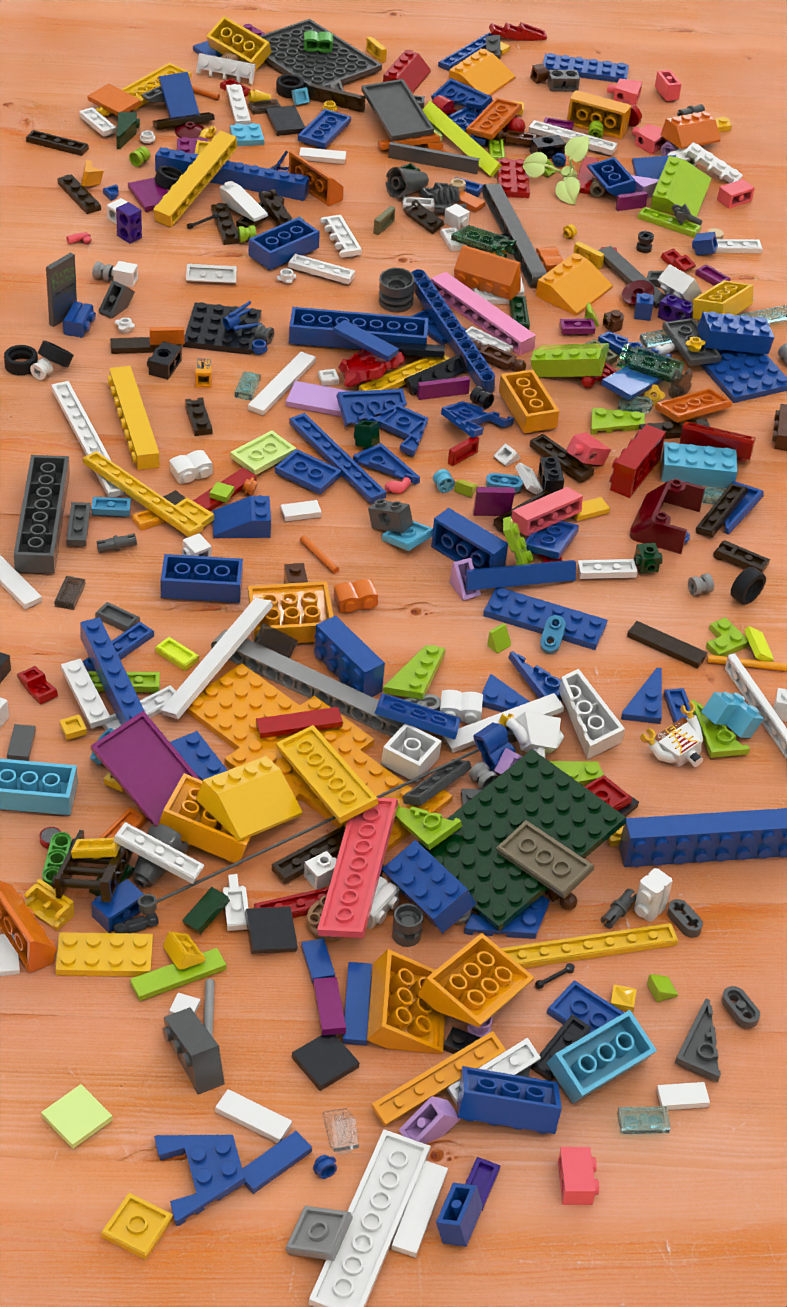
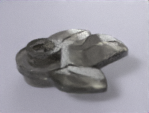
[668,369,692,398]

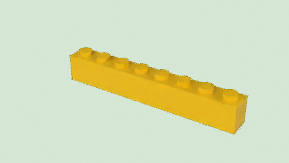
[153,130,237,228]
[107,366,160,470]

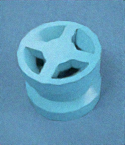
[433,469,455,493]

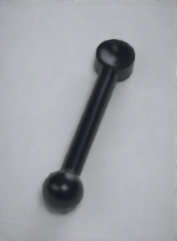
[187,213,218,229]
[535,963,575,989]

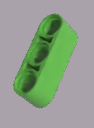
[42,832,72,886]

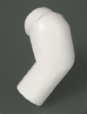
[655,343,678,355]

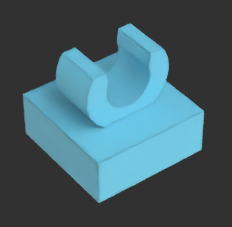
[291,87,310,105]

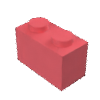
[655,70,682,101]
[717,179,755,209]
[558,1147,599,1205]

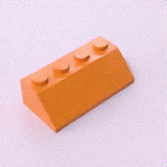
[660,111,721,149]
[289,151,344,206]
[454,245,521,300]
[0,881,57,973]

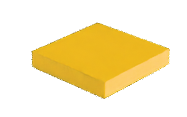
[101,1193,173,1260]

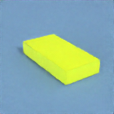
[744,626,774,662]
[155,637,199,671]

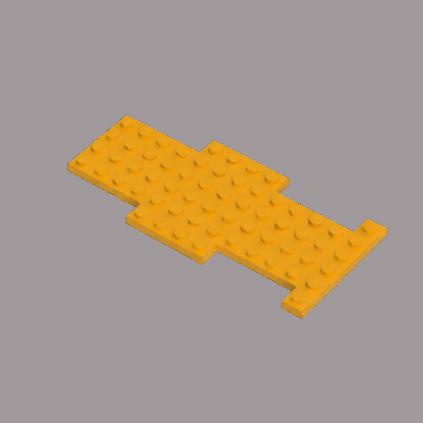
[185,663,453,853]

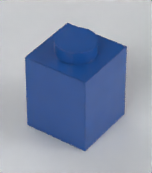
[692,232,718,255]
[634,293,653,321]

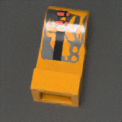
[195,358,212,387]

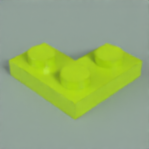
[706,617,749,657]

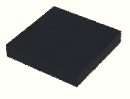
[244,906,298,954]
[292,1034,360,1091]

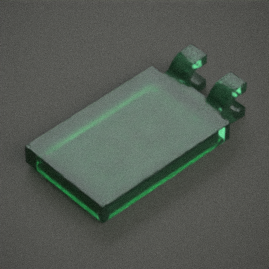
[451,225,516,258]
[617,343,685,385]

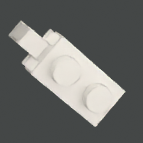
[223,874,248,931]

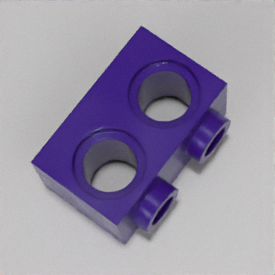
[116,202,142,244]
[657,294,695,322]

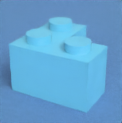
[701,692,764,738]

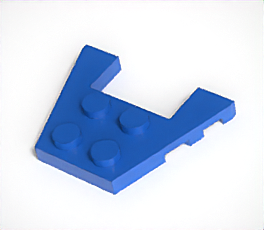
[441,401,514,438]
[356,404,428,457]
[464,896,550,939]
[154,1135,246,1226]

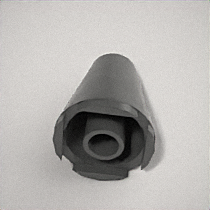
[385,167,429,199]
[132,823,189,888]

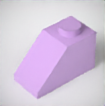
[399,1096,460,1144]

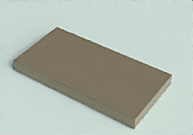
[496,820,594,898]

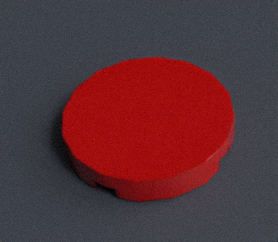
[620,100,642,127]

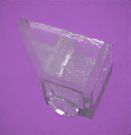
[323,1108,359,1154]

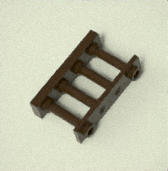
[52,830,133,902]

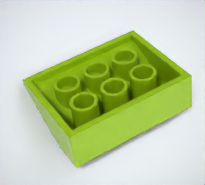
[651,156,712,217]
[531,343,609,377]

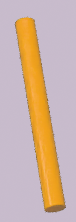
[707,655,787,671]

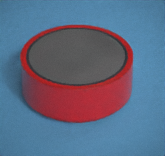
[40,827,61,849]

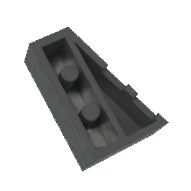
[162,1007,225,1095]

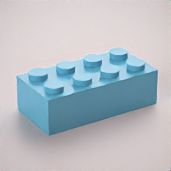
[661,442,737,488]
[0,758,78,815]
[546,1010,657,1104]

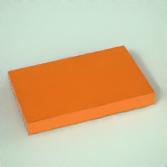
[87,83,141,116]

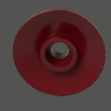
[175,122,205,138]
[622,280,655,305]

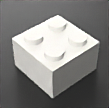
[657,264,702,303]
[381,724,442,783]

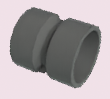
[392,903,424,947]

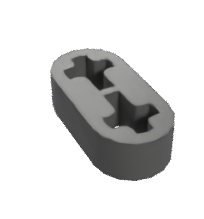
[667,899,703,938]

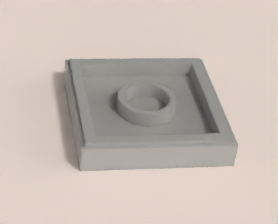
[285,1206,353,1261]

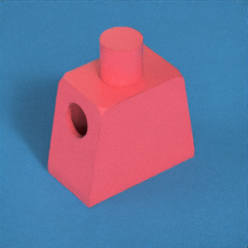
[607,79,642,105]
[632,124,668,155]
[567,433,611,465]

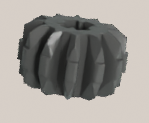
[433,186,460,204]

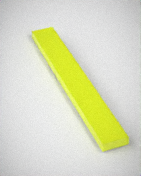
[423,101,502,177]

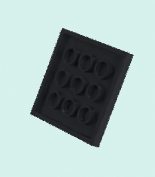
[183,302,262,355]

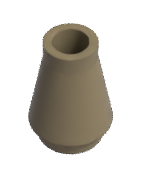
[589,179,605,197]

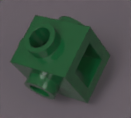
[634,543,663,573]

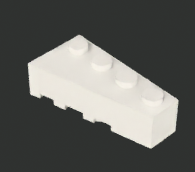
[559,669,625,760]

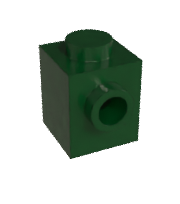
[354,420,380,449]

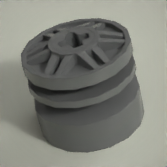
[379,267,414,312]

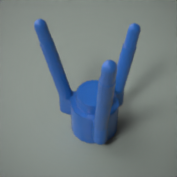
[222,301,262,331]

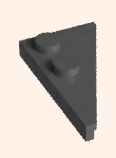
[675,998,721,1082]

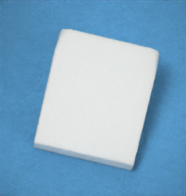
[493,443,521,467]

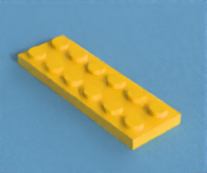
[121,63,192,111]
[276,725,378,824]

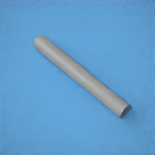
[204,979,215,1037]

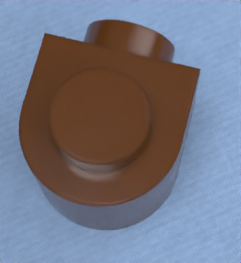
[530,64,549,83]
[603,310,624,333]

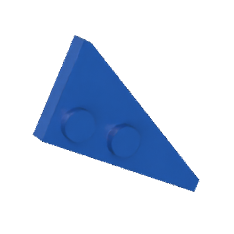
[353,443,420,484]
[725,481,764,534]
[508,651,562,701]
[621,668,662,724]
[482,674,530,712]

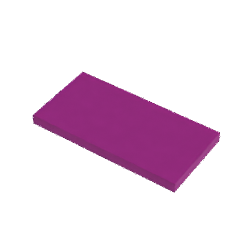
[91,710,201,827]

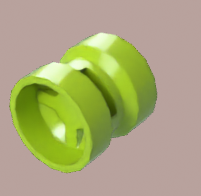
[588,121,604,139]
[129,146,151,167]
[237,225,256,243]

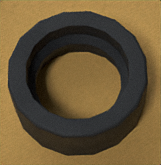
[276,74,304,98]
[155,165,184,190]
[38,340,74,368]
[4,345,38,375]
[731,567,766,605]

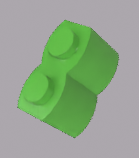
[304,31,333,53]

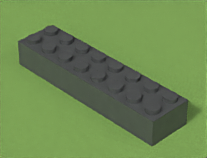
[14,455,70,574]

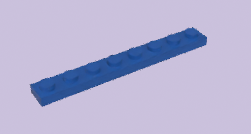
[289,413,386,504]

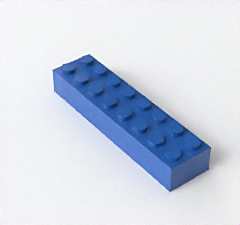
[289,307,428,350]
[619,808,787,867]

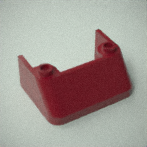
[629,479,705,554]

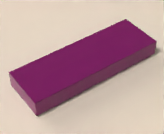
[417,376,470,400]
[313,977,346,1035]

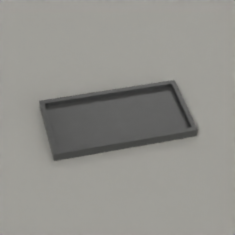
[361,79,434,141]

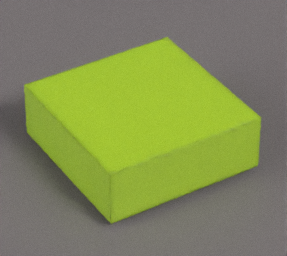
[209,482,234,503]

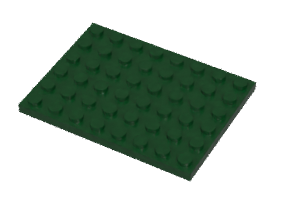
[418,749,627,931]

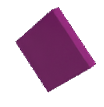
[473,487,515,516]

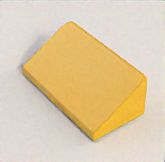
[163,931,205,970]

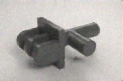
[672,204,702,225]

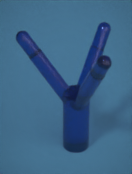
[271,151,289,171]

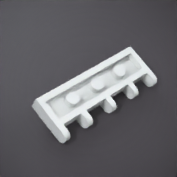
[196,53,256,85]
[683,142,743,183]
[320,215,362,257]

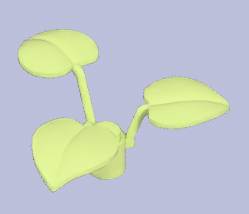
[523,136,589,205]

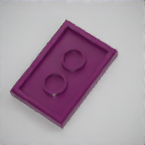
[128,177,168,212]

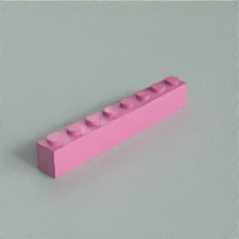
[431,272,536,356]

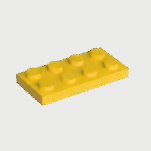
[55,932,153,977]

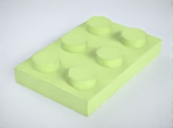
[230,431,296,475]

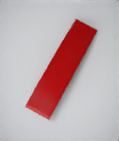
[489,22,547,41]

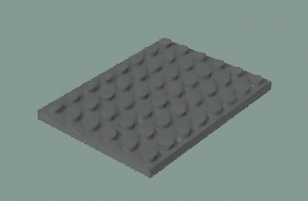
[260,19,382,90]

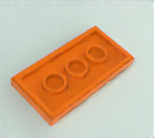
[466,98,522,140]
[655,388,732,423]

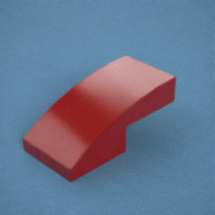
[660,248,696,272]
[17,666,58,704]

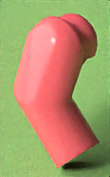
[66,232,92,244]
[385,477,411,494]

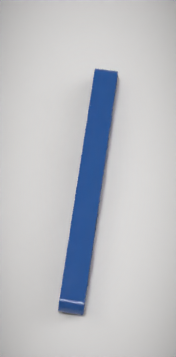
[411,269,495,393]

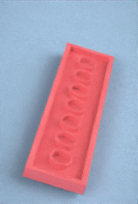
[317,798,398,938]

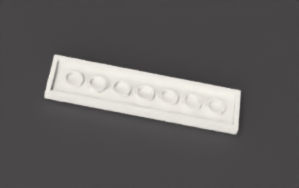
[309,1130,431,1307]

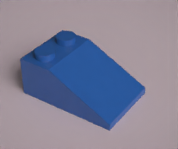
[212,495,271,538]

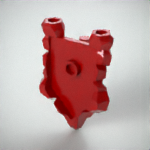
[338,349,405,387]

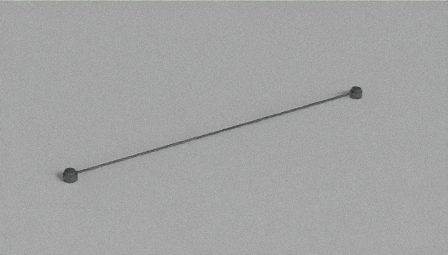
[138,727,517,915]

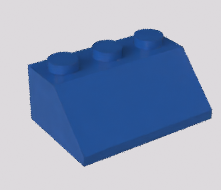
[587,157,635,197]

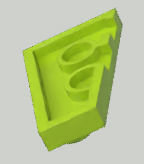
[591,408,645,435]

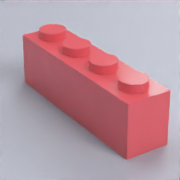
[512,487,583,536]

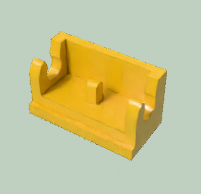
[24,879,75,931]

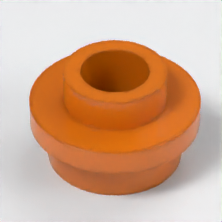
[242,477,258,495]

